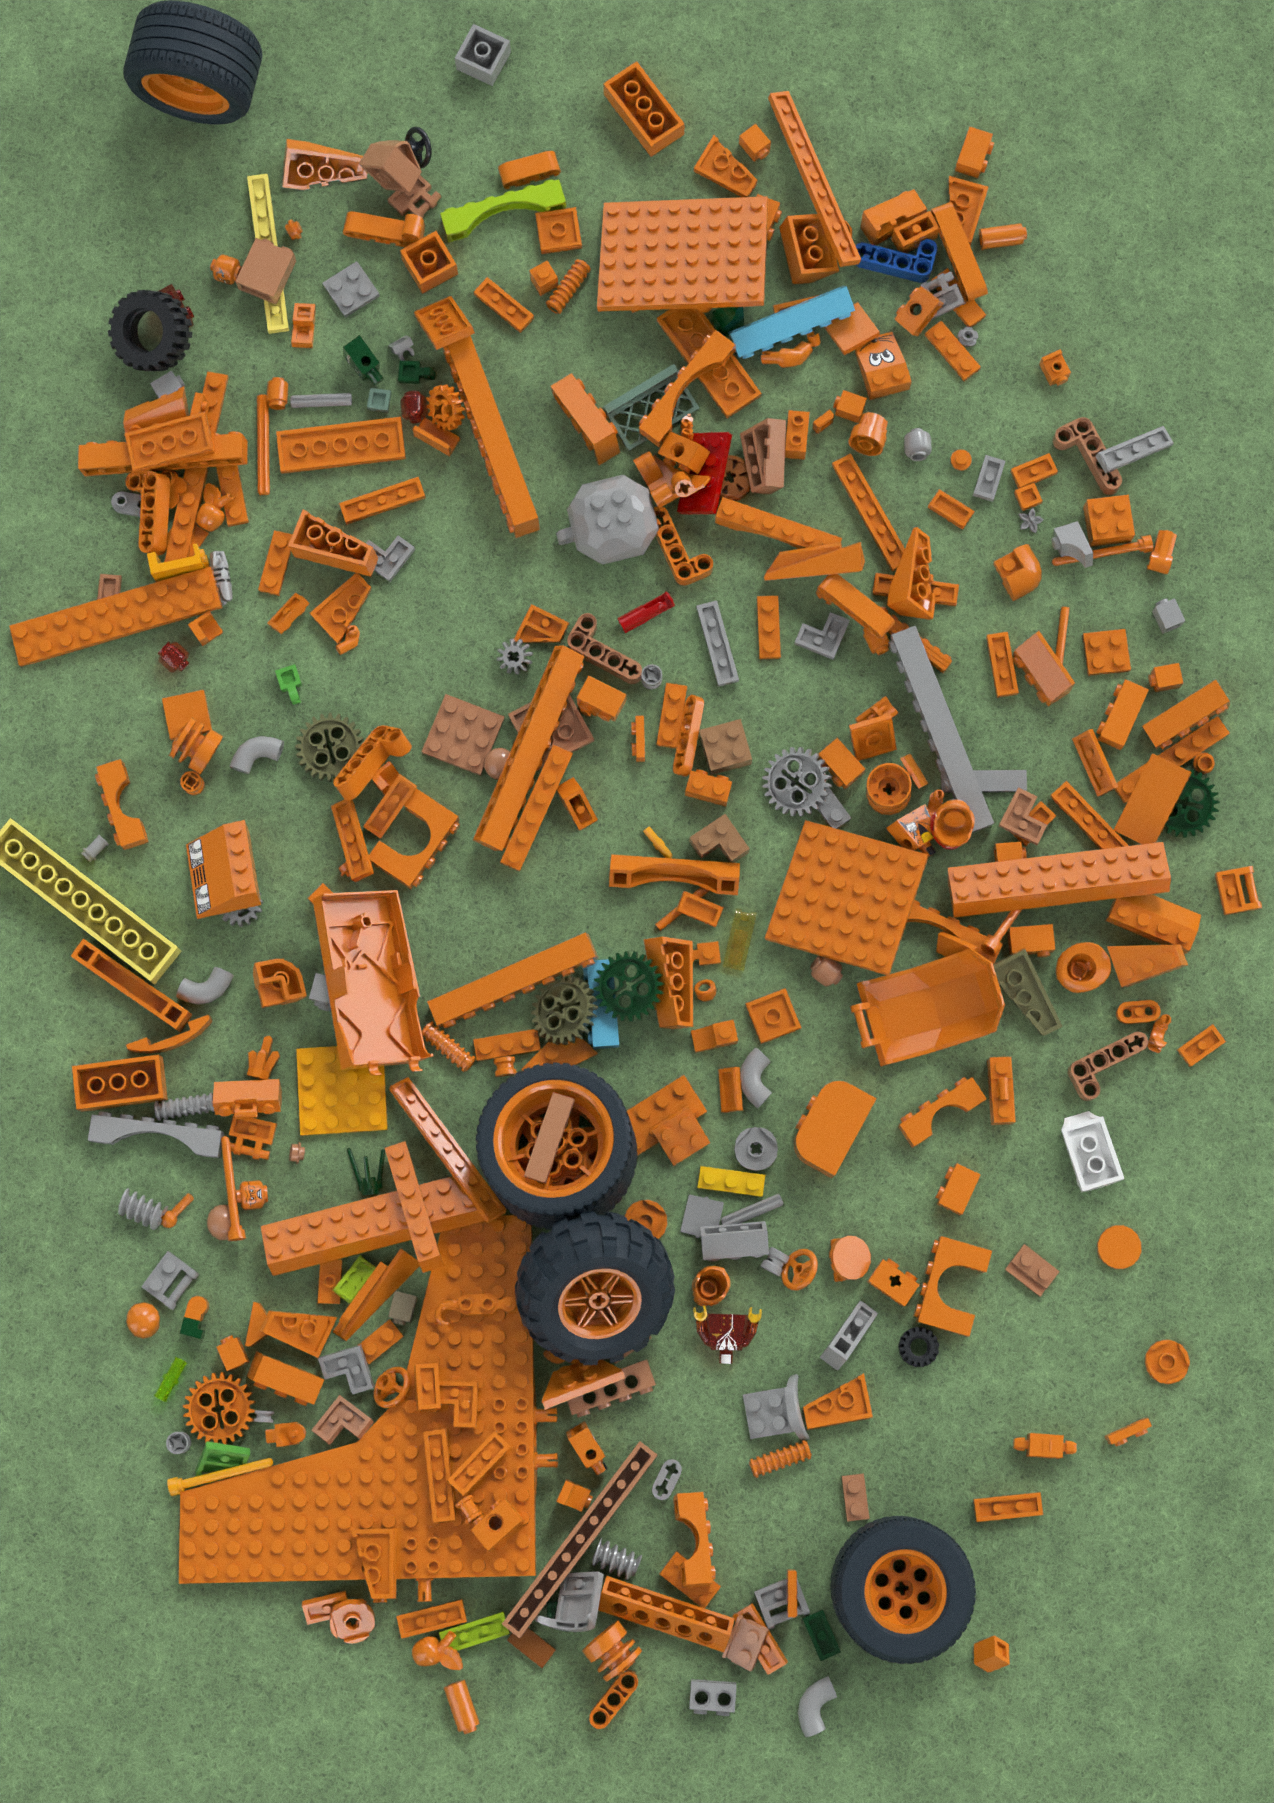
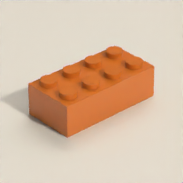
[603,61,685,157]
[72,1054,168,1112]

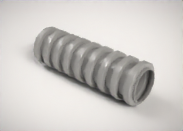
[154,1093,214,1121]

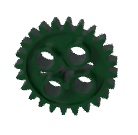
[1164,768,1220,838]
[593,951,665,1022]

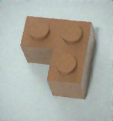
[689,814,749,863]

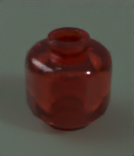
[400,391,428,424]
[157,641,190,673]

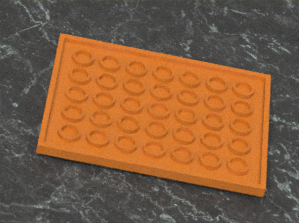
[597,196,768,312]

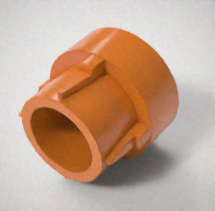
[848,412,888,456]

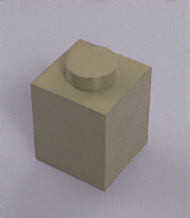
[388,1291,418,1326]

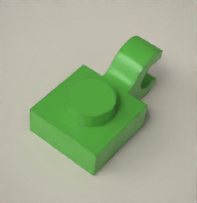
[275,664,302,705]

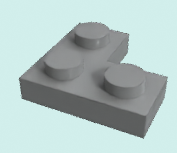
[366,536,416,582]
[794,612,850,660]
[318,1345,375,1394]

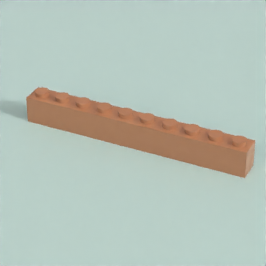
[502,1441,658,1638]

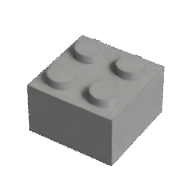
[455,24,511,86]

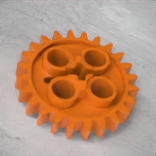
[183,1372,256,1444]

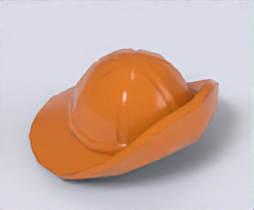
[1056,942,1111,993]

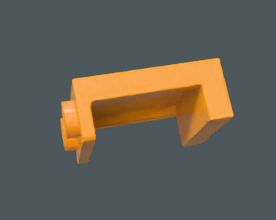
[147,543,210,582]

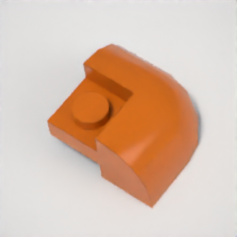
[993,544,1042,601]
[253,959,307,1008]

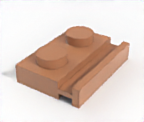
[1005,1244,1060,1297]
[722,1615,769,1672]

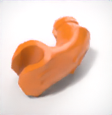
[927,789,944,816]
[1147,1014,1171,1054]

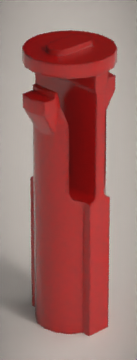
[617,591,675,633]

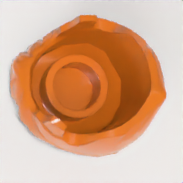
[692,1266,731,1306]

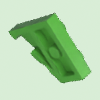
[195,1441,250,1477]

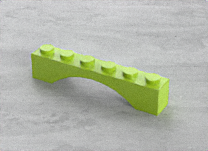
[440,179,566,243]

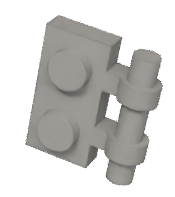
[918,271,966,320]

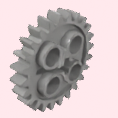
[762,747,832,816]

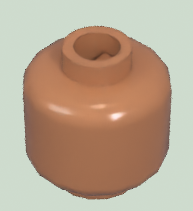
[810,956,843,987]

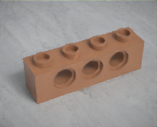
[567,1360,656,1418]

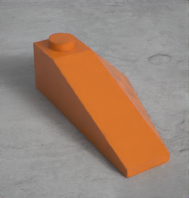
[282,139,368,190]
[887,527,935,620]

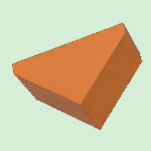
[245,1302,268,1347]

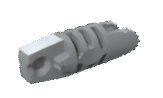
[210,551,233,606]

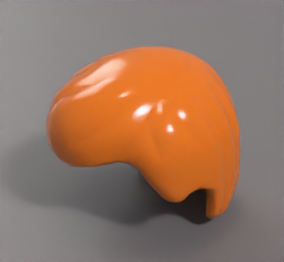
[934,799,975,847]

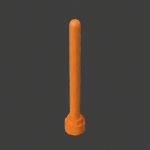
[1052,535,1153,566]
[981,910,1022,956]
[221,1136,246,1241]

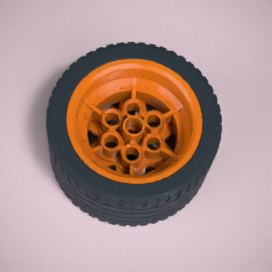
[476,1063,638,1230]

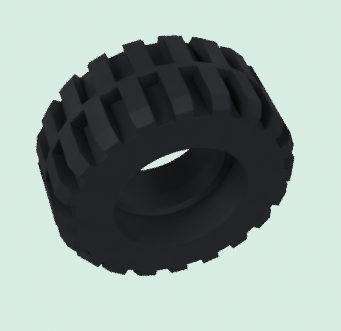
[108,290,192,372]

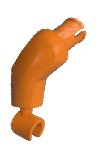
[761,331,821,368]

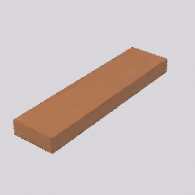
[524,1092,575,1184]

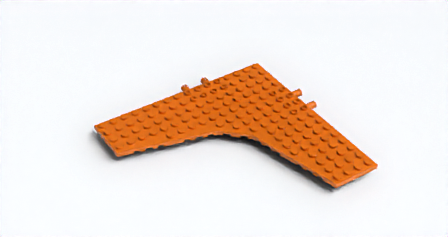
[179,1215,558,1603]

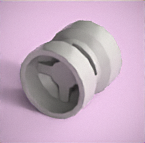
[641,664,662,690]
[761,1247,790,1277]
[166,1431,191,1454]

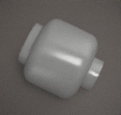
[904,428,932,461]

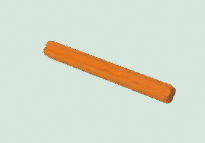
[257,394,270,495]

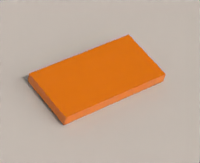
[414,296,475,350]
[124,411,215,474]
[1114,753,1192,844]

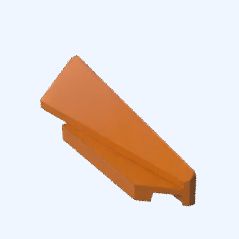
[764,542,865,581]
[333,1249,420,1341]

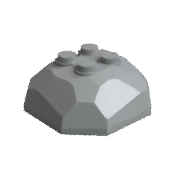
[567,475,659,565]

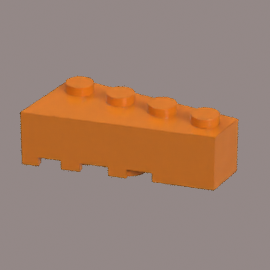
[551,373,620,465]
[288,509,378,577]

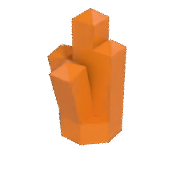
[247,1036,280,1080]

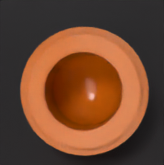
[694,979,716,1002]

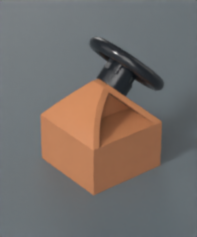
[359,126,432,192]

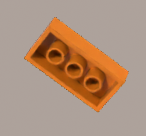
[659,1551,721,1608]

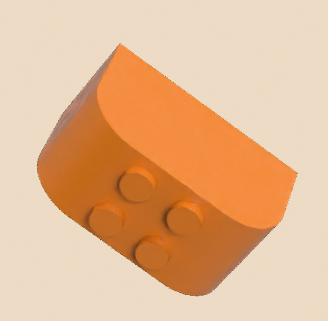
[794,1081,877,1178]

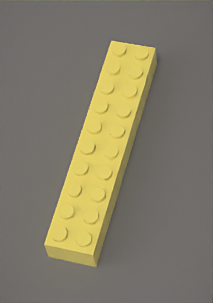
[0,818,182,985]

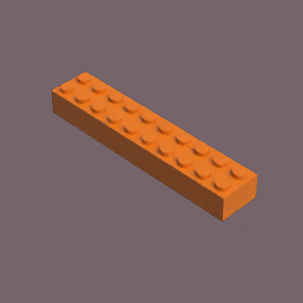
[443,336,540,538]
[948,842,1171,918]
[261,1176,485,1276]

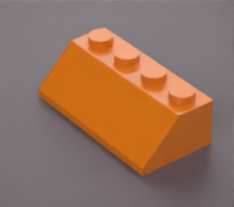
[1105,894,1201,954]

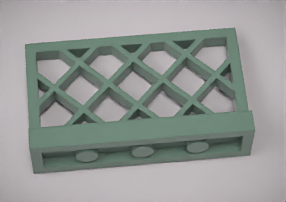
[602,364,699,451]

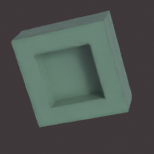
[367,388,392,413]

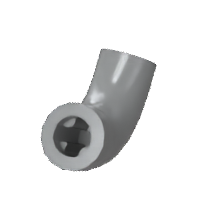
[229,736,284,774]
[176,967,234,1005]
[740,1048,772,1109]
[798,1676,837,1737]

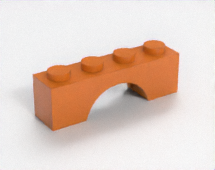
[95,759,149,850]
[898,1077,987,1148]
[673,1492,716,1588]

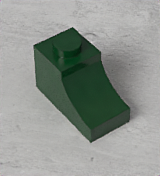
[711,307,745,337]

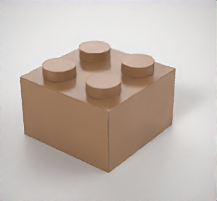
[699,719,752,775]

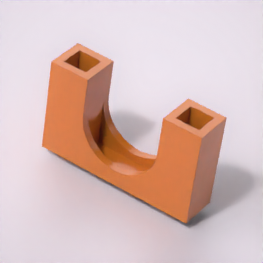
[369,788,460,889]
[914,1236,992,1337]

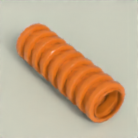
[546,259,591,314]
[422,1021,476,1072]
[749,1440,812,1478]

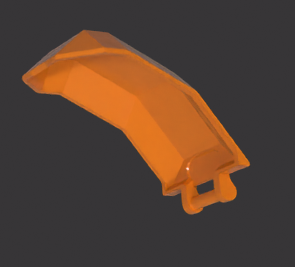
[850,948,1005,1066]

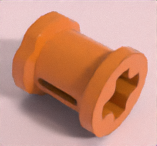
[454,1494,484,1525]

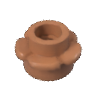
[289,1142,305,1164]

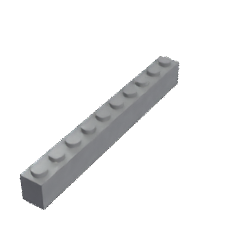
[888,626,994,833]

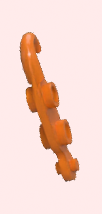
[435,1294,517,1327]

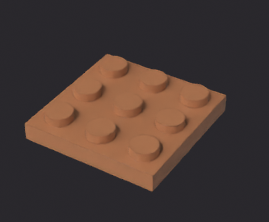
[421,694,505,776]
[508,694,594,771]

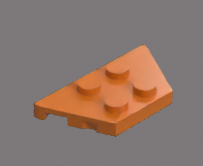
[542,1360,625,1409]

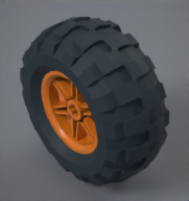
[515,1211,675,1365]

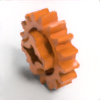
[426,384,465,431]

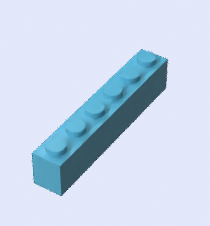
[728,285,855,359]

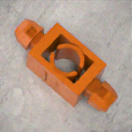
[1013,1433,1077,1459]

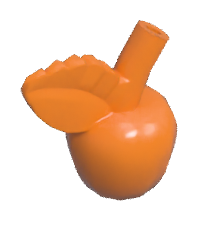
[196,483,234,532]
[412,1631,463,1670]

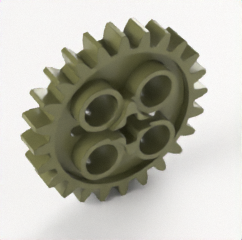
[295,713,364,782]
[531,975,598,1046]

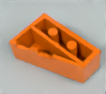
[1107,945,1188,987]

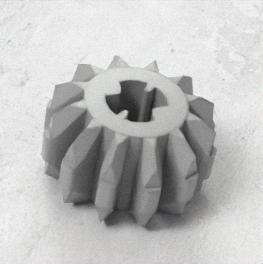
[497,638,533,674]

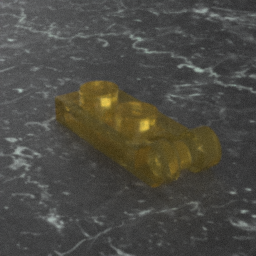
[723,908,757,971]

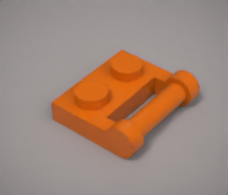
[1215,866,1262,915]

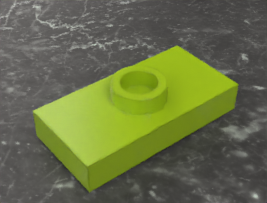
[333,1255,376,1304]

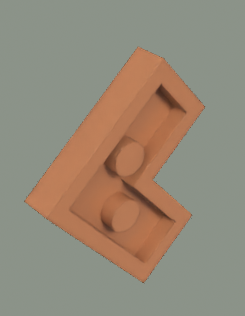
[999,787,1047,845]
[311,1395,374,1445]

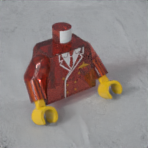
[693,1306,762,1364]

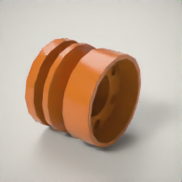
[169,718,224,775]
[866,763,912,815]
[582,1620,642,1682]

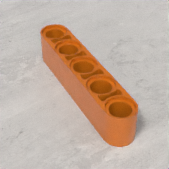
[931,202,988,301]

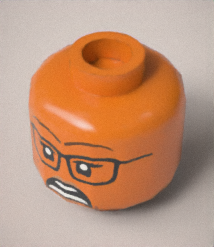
[236,1180,268,1210]

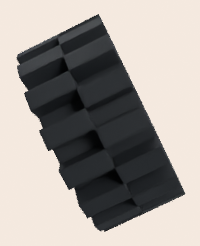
[898,1327,939,1367]

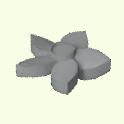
[1019,508,1044,533]

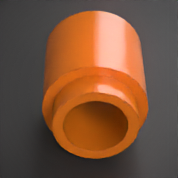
[267,377,288,410]
[863,628,890,655]

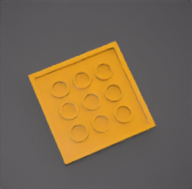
[296,1046,388,1136]

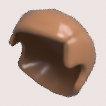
[484,748,510,780]
[207,1205,240,1240]

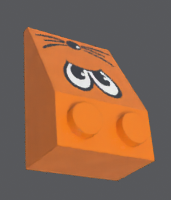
[854,332,912,400]

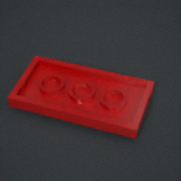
[677,432,732,515]

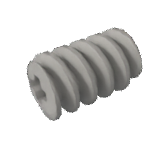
[118,1188,168,1230]
[592,1538,642,1580]

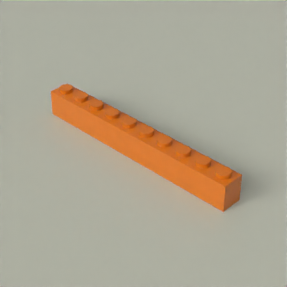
[473,645,585,851]

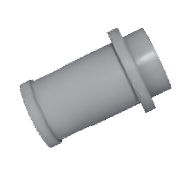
[81,835,109,862]

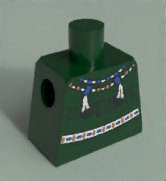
[343,335,384,386]

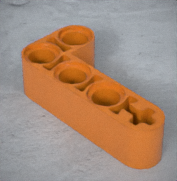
[343,211,425,247]
[125,471,170,556]
[654,506,713,586]
[816,574,895,639]
[333,725,412,801]

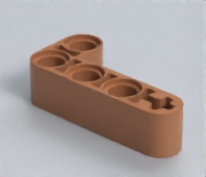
[1052,417,1122,495]
[567,613,642,684]
[1068,1032,1148,1101]

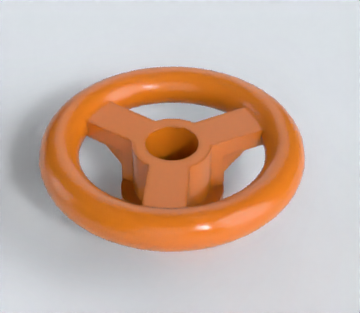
[781,1249,818,1290]
[374,1367,410,1408]

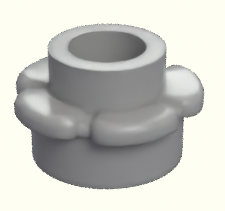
[958,327,978,347]

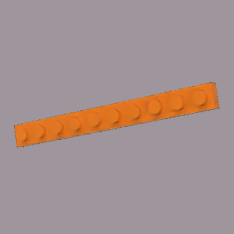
[768,91,861,267]
[164,371,229,562]

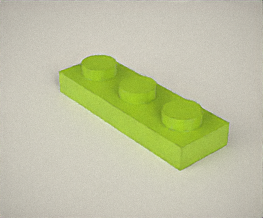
[439,1611,510,1651]

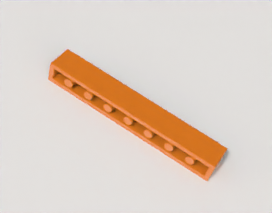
[78,431,248,476]
[427,932,598,1029]

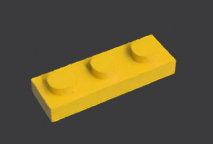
[698,1166,765,1197]

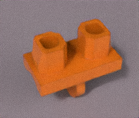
[855,696,899,723]
[265,1422,306,1447]

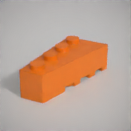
[1142,680,1230,750]
[644,936,693,1029]

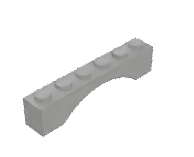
[88,1111,224,1158]

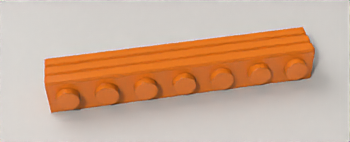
[879,606,952,673]

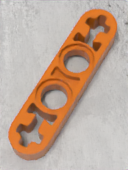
[673,695,704,777]

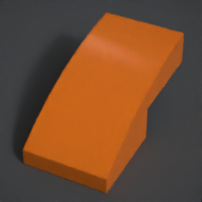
[291,303,316,348]

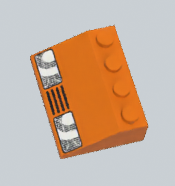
[186,820,261,919]

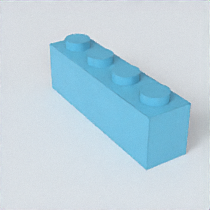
[583,959,619,1049]

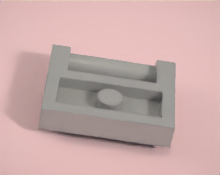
[141,1251,199,1310]
[754,1578,810,1630]

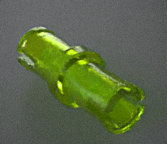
[153,1356,188,1402]

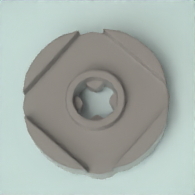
[734,1127,778,1171]

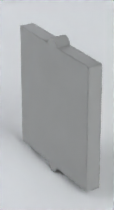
[680,1194,724,1238]

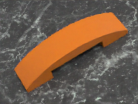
[126,1015,212,1053]

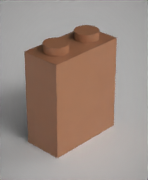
[235,238,296,304]

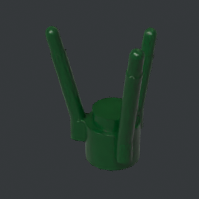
[347,1148,385,1196]

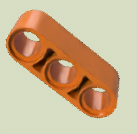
[498,151,561,189]
[589,1670,638,1729]

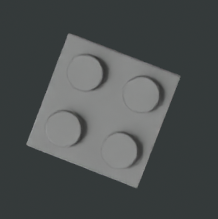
[322,261,380,318]

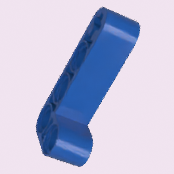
[855,239,937,283]

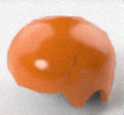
[126,1302,160,1339]

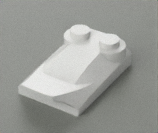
[1061,1111,1124,1192]

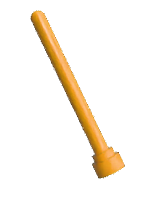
[167,1458,273,1496]

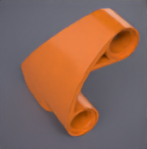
[633,451,710,509]

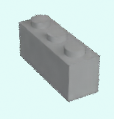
[700,1221,769,1262]

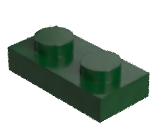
[802,1609,841,1661]

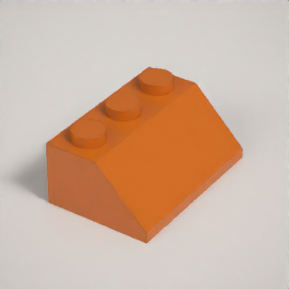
[779,214,839,284]
[1013,631,1075,706]

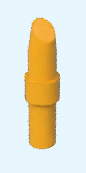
[643,826,673,858]

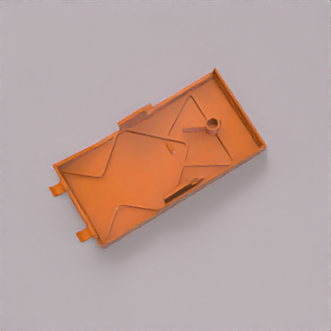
[313,890,433,1075]

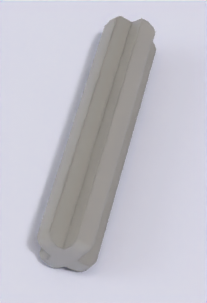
[290,393,352,408]
[721,1194,783,1225]

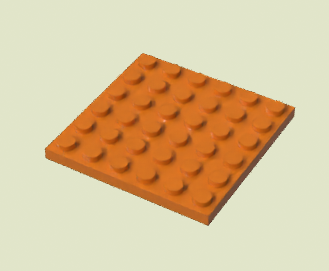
[765,820,929,976]

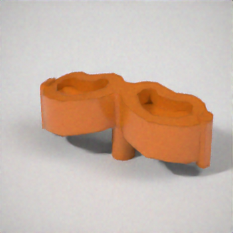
[680,414,694,440]

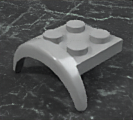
[743,1374,809,1440]
[535,1571,604,1632]

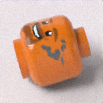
[210,254,242,285]

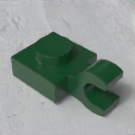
[398,360,436,384]

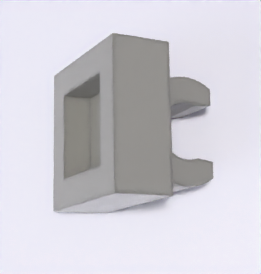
[388,335,414,361]

